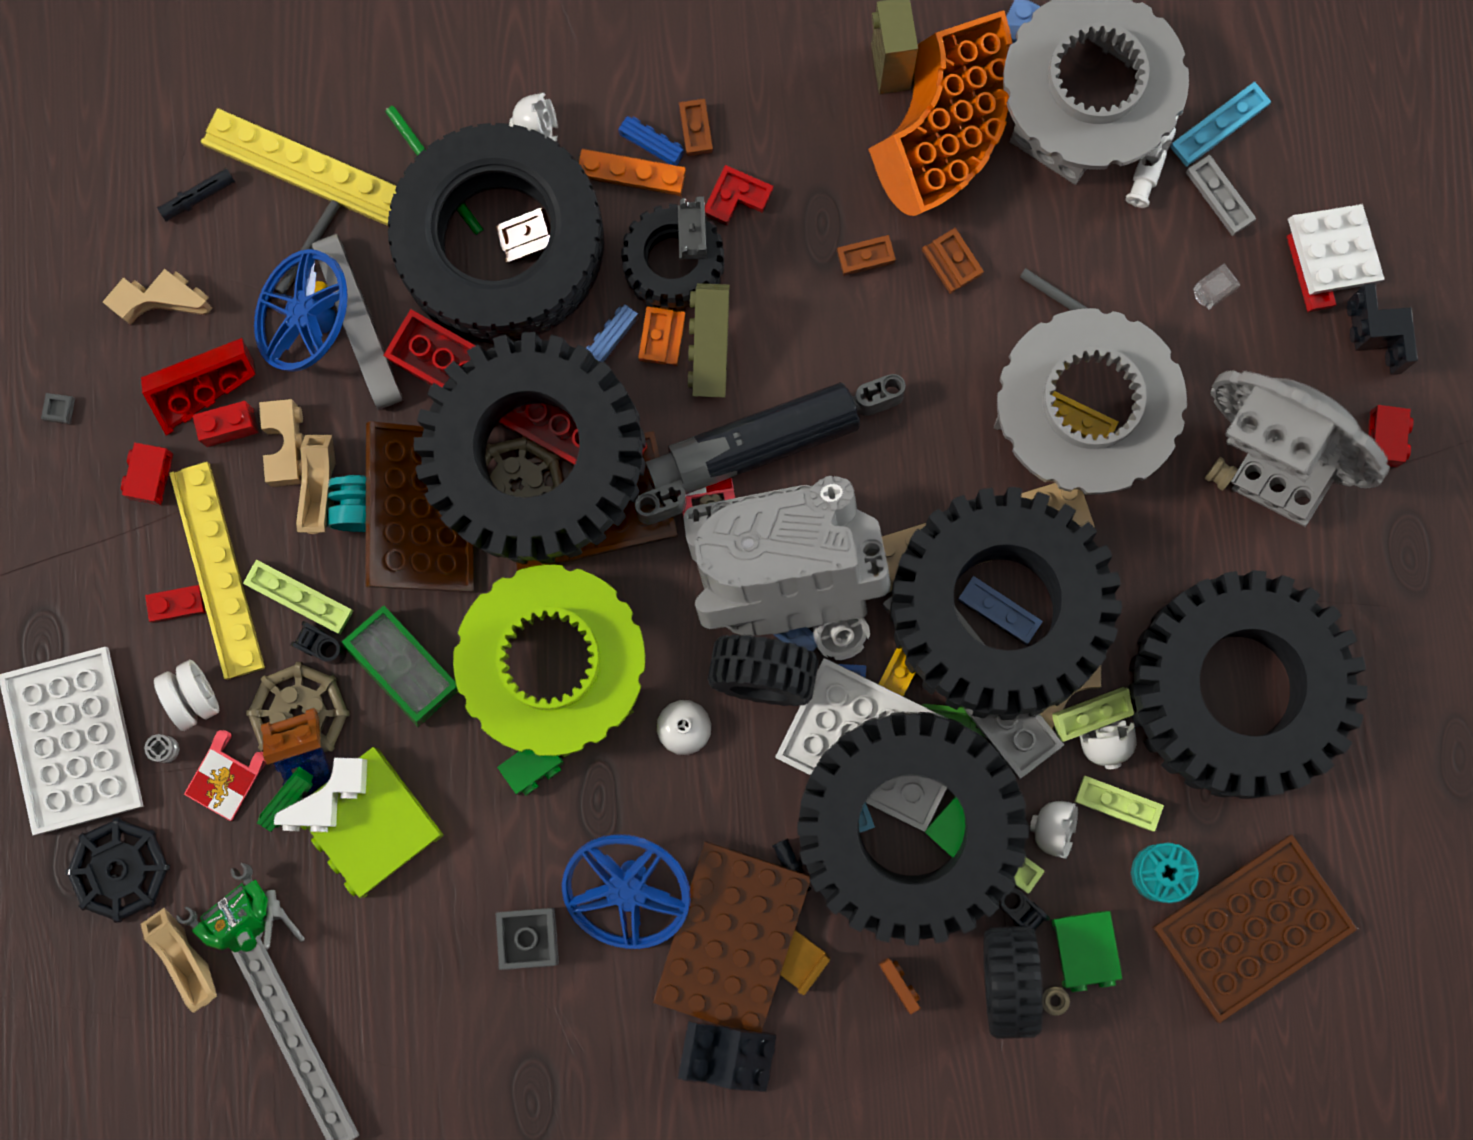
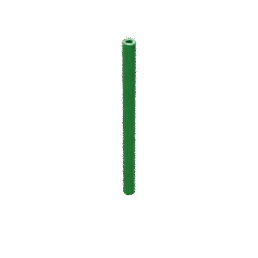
[385,106,484,236]

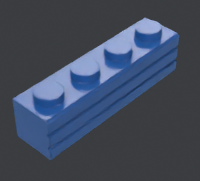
[619,116,684,166]

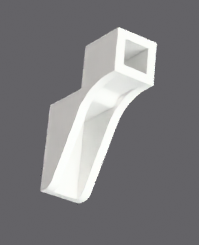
[274,758,367,832]

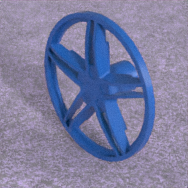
[254,249,348,372]
[562,835,691,949]

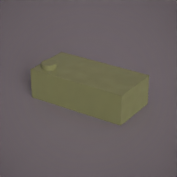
[871,0,918,94]

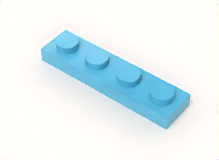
[1170,82,1271,167]

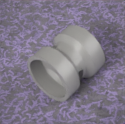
[144,734,180,763]

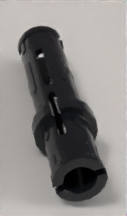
[157,167,235,222]

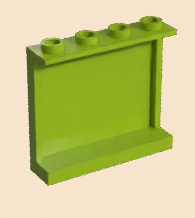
[300,747,444,898]

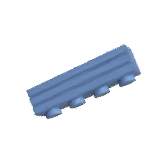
[586,304,639,362]

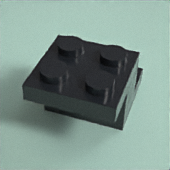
[1347,283,1418,375]
[678,1021,777,1092]

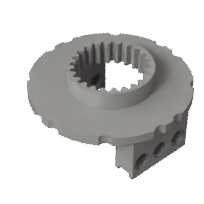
[1003,0,1189,185]
[993,308,1187,495]
[1211,371,1389,527]

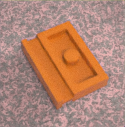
[638,307,685,366]

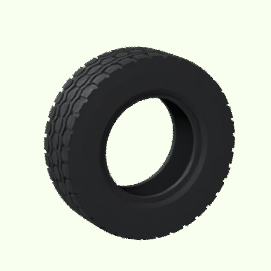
[388,123,604,343]

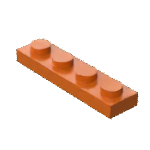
[579,149,686,196]

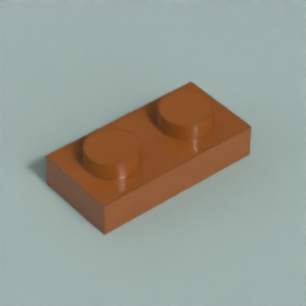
[679,99,713,156]
[837,235,896,276]

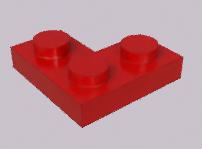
[705,165,774,225]

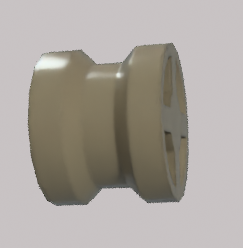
[1204,457,1238,491]

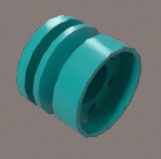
[327,475,366,532]
[1131,843,1199,903]

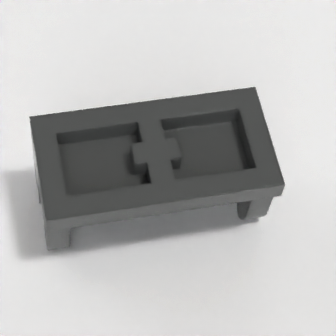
[678,196,707,259]

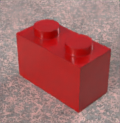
[192,401,259,447]
[1368,405,1414,467]
[121,442,173,506]

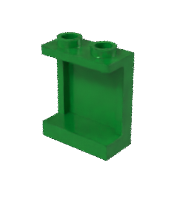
[924,797,965,857]
[1051,910,1122,992]

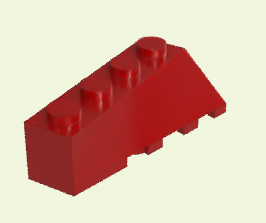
[141,338,256,436]

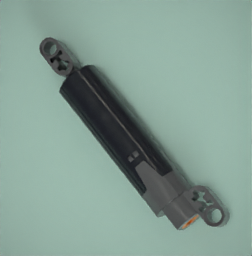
[635,374,906,525]

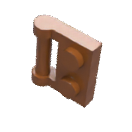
[261,708,321,765]

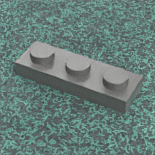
[1186,155,1257,236]

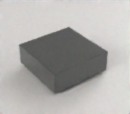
[41,393,75,424]

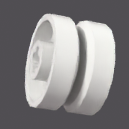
[154,659,219,731]

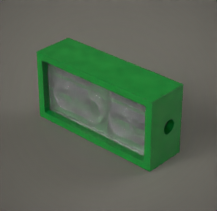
[342,605,458,727]

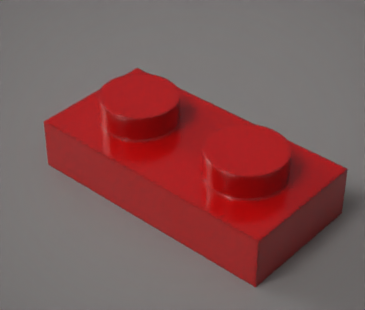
[145,585,206,623]

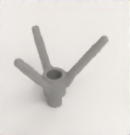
[259,890,305,949]

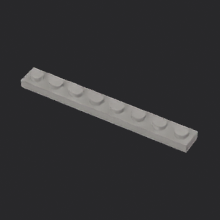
[231,935,359,1140]

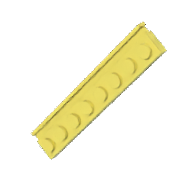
[201,108,396,226]
[170,462,265,680]

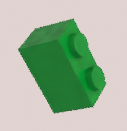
[497,750,564,796]

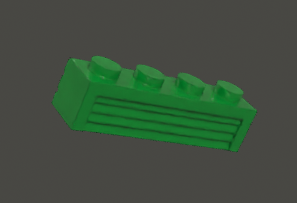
[257,767,313,832]

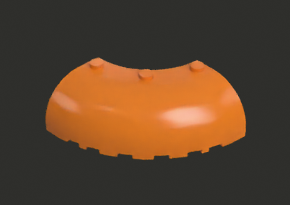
[869,10,1012,216]

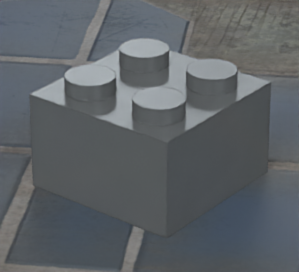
[496,908,559,970]

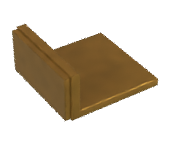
[780,930,830,995]

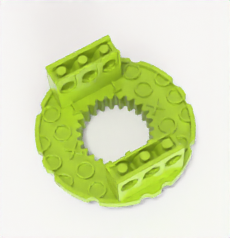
[453,565,645,757]

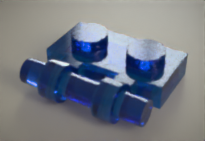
[274,746,332,796]

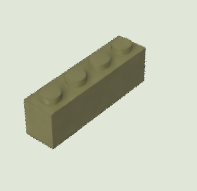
[688,283,730,397]

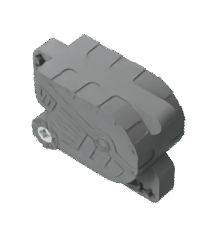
[684,476,891,636]

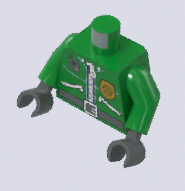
[176,863,268,953]

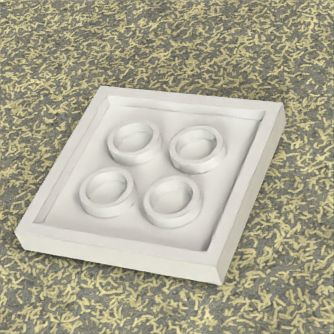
[1288,204,1385,295]

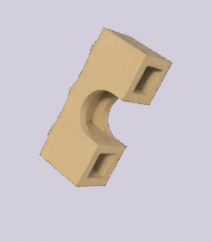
[259,399,304,487]

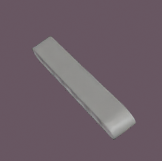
[312,234,404,410]

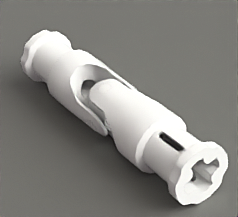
[1126,111,1183,208]

